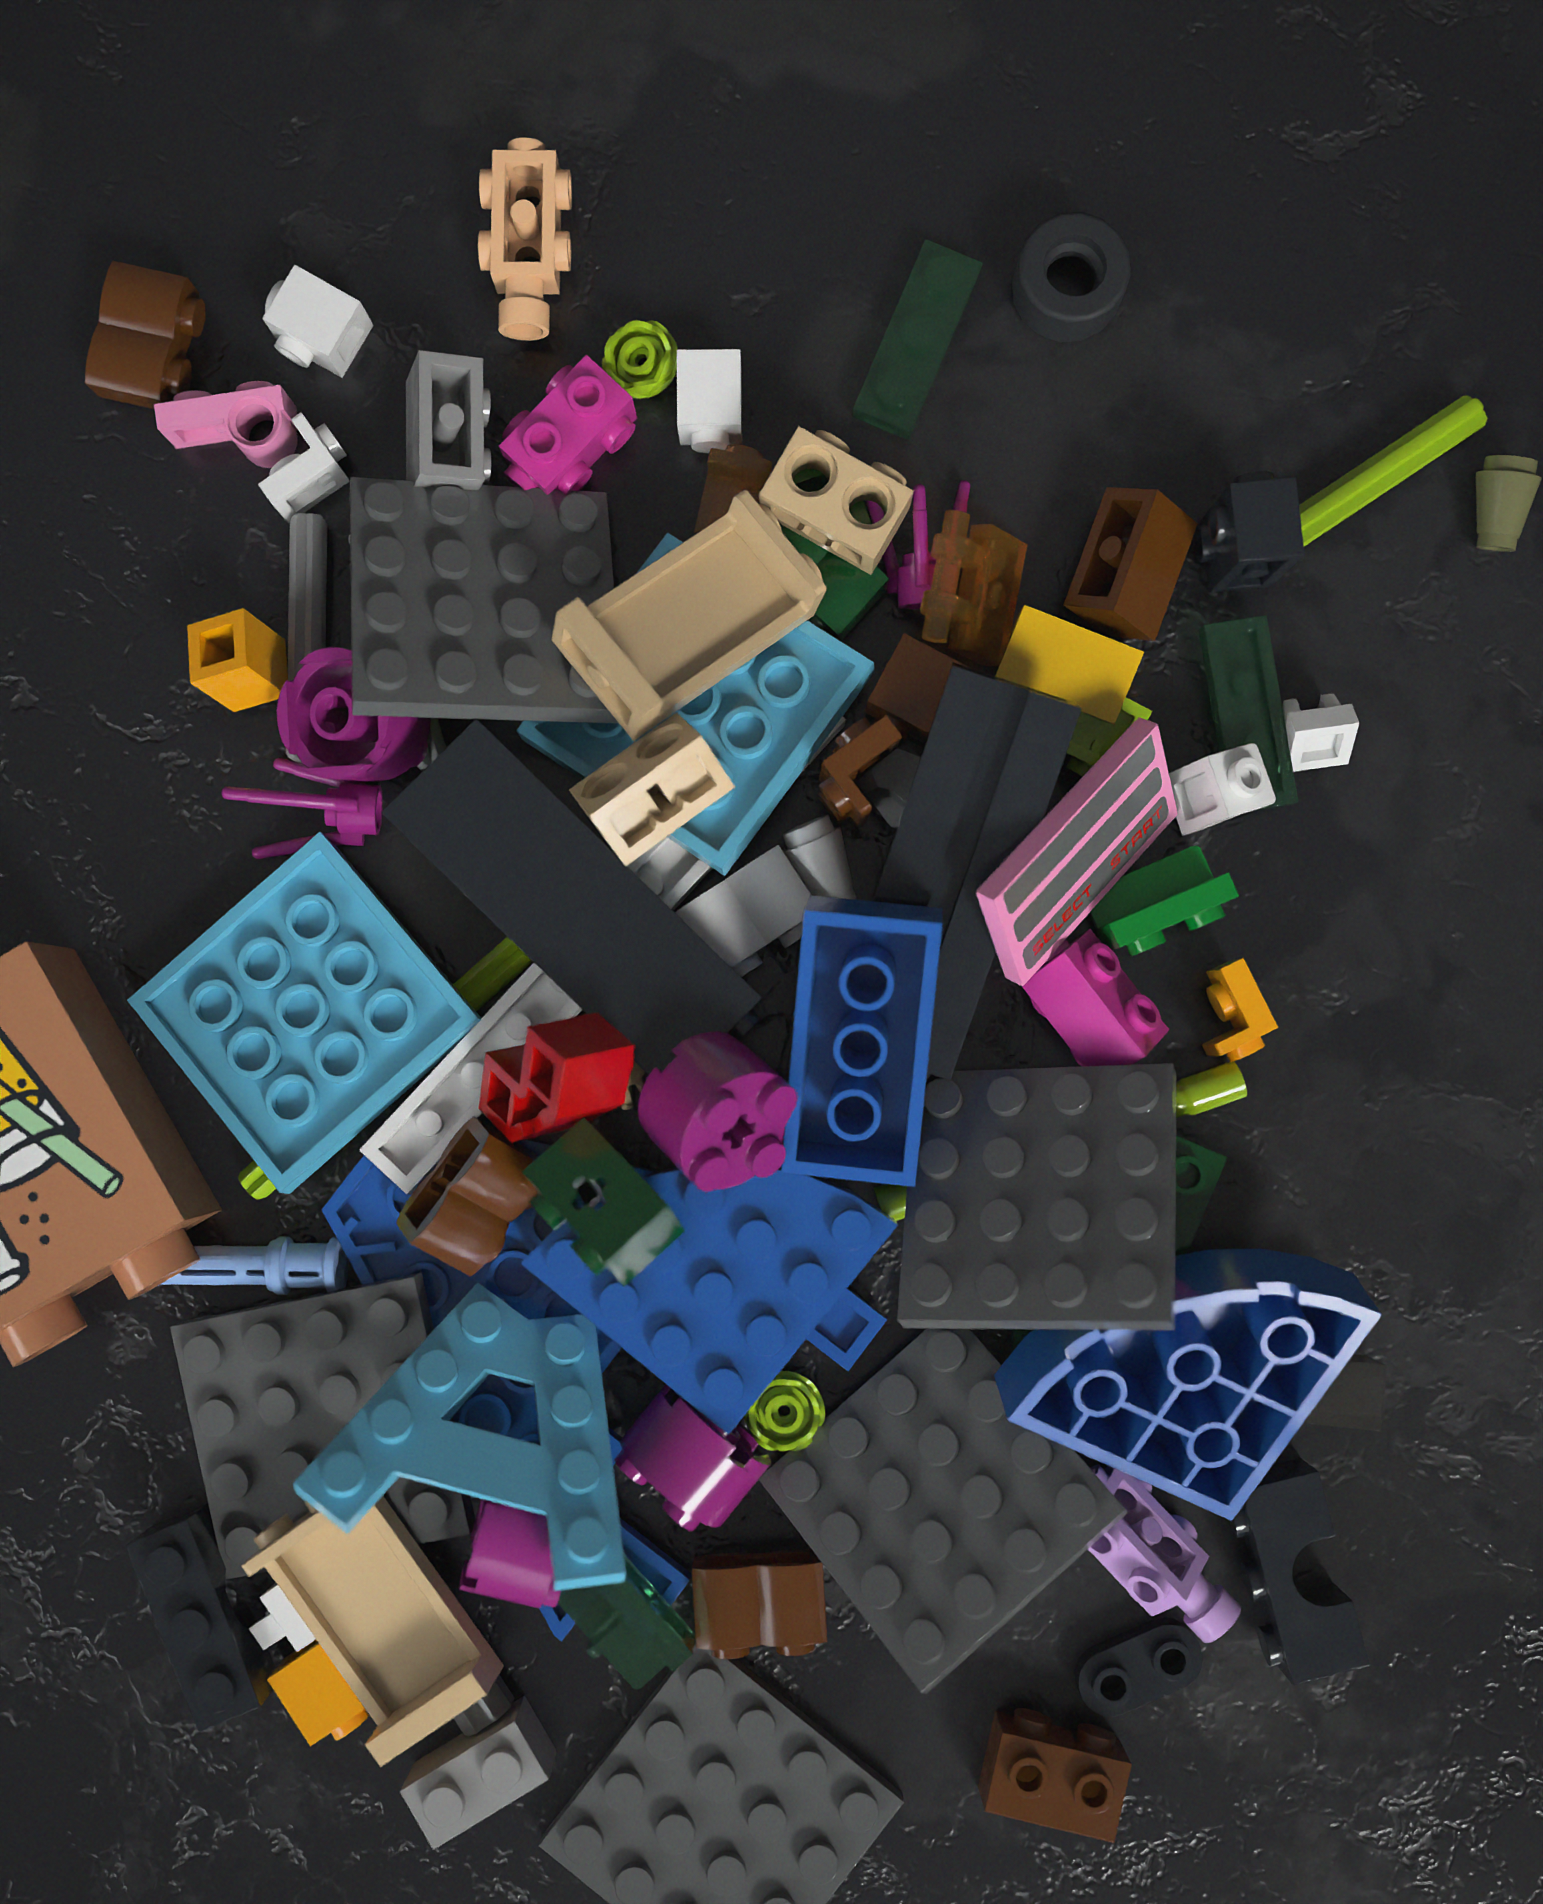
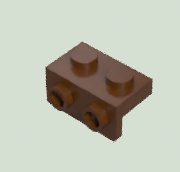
[817,715,902,830]

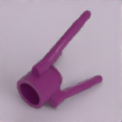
[866,480,970,609]
[221,758,383,859]

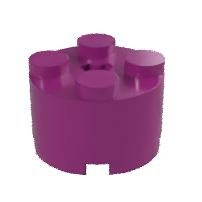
[277,647,431,781]
[638,1031,797,1192]
[614,1384,771,1531]
[459,1498,561,1608]

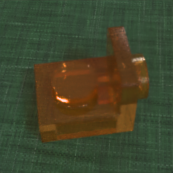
[694,444,772,535]

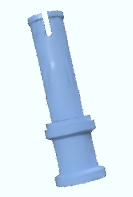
[158,1236,349,1295]

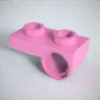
[154,381,298,468]

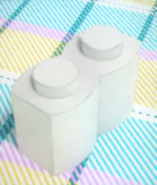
[675,845,812,977]

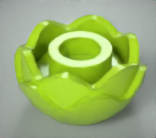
[602,320,678,399]
[744,1371,825,1451]

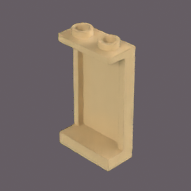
[552,490,826,741]
[241,1495,504,1767]

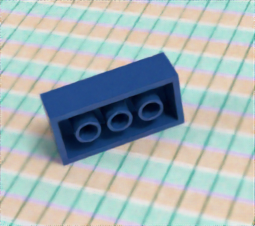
[781,895,942,1187]

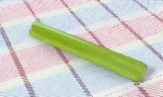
[1299,395,1488,546]

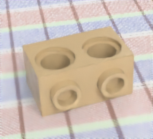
[759,427,914,575]
[569,712,735,866]

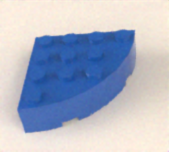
[520,1166,898,1435]
[994,1249,1382,1521]

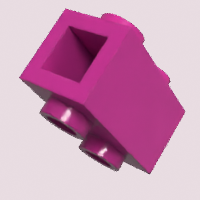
[499,355,637,496]
[1022,929,1169,1067]

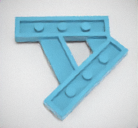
[293,1283,626,1591]

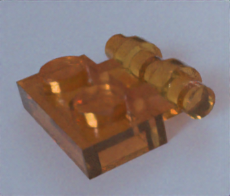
[920,510,1028,666]

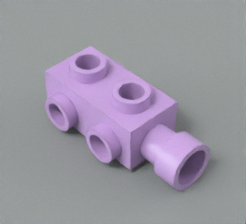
[1087,1465,1241,1643]

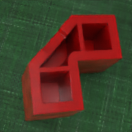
[478,1012,634,1142]

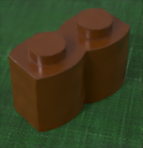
[85,261,206,409]
[396,1116,538,1276]
[692,1549,827,1659]

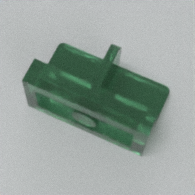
[557,1553,695,1689]

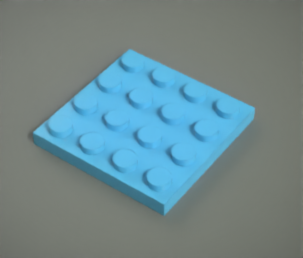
[516,533,875,876]
[127,832,482,1194]

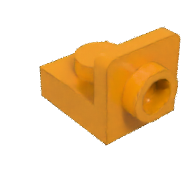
[1202,958,1278,1062]

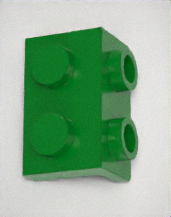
[1089,845,1239,957]

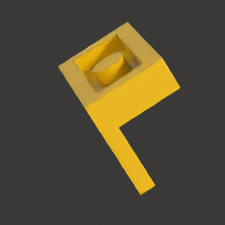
[995,605,1144,724]

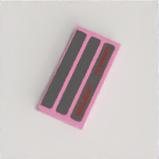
[976,717,1177,986]

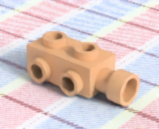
[478,138,572,340]

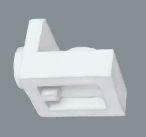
[258,412,350,523]
[1169,743,1276,836]

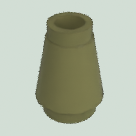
[1476,455,1542,552]

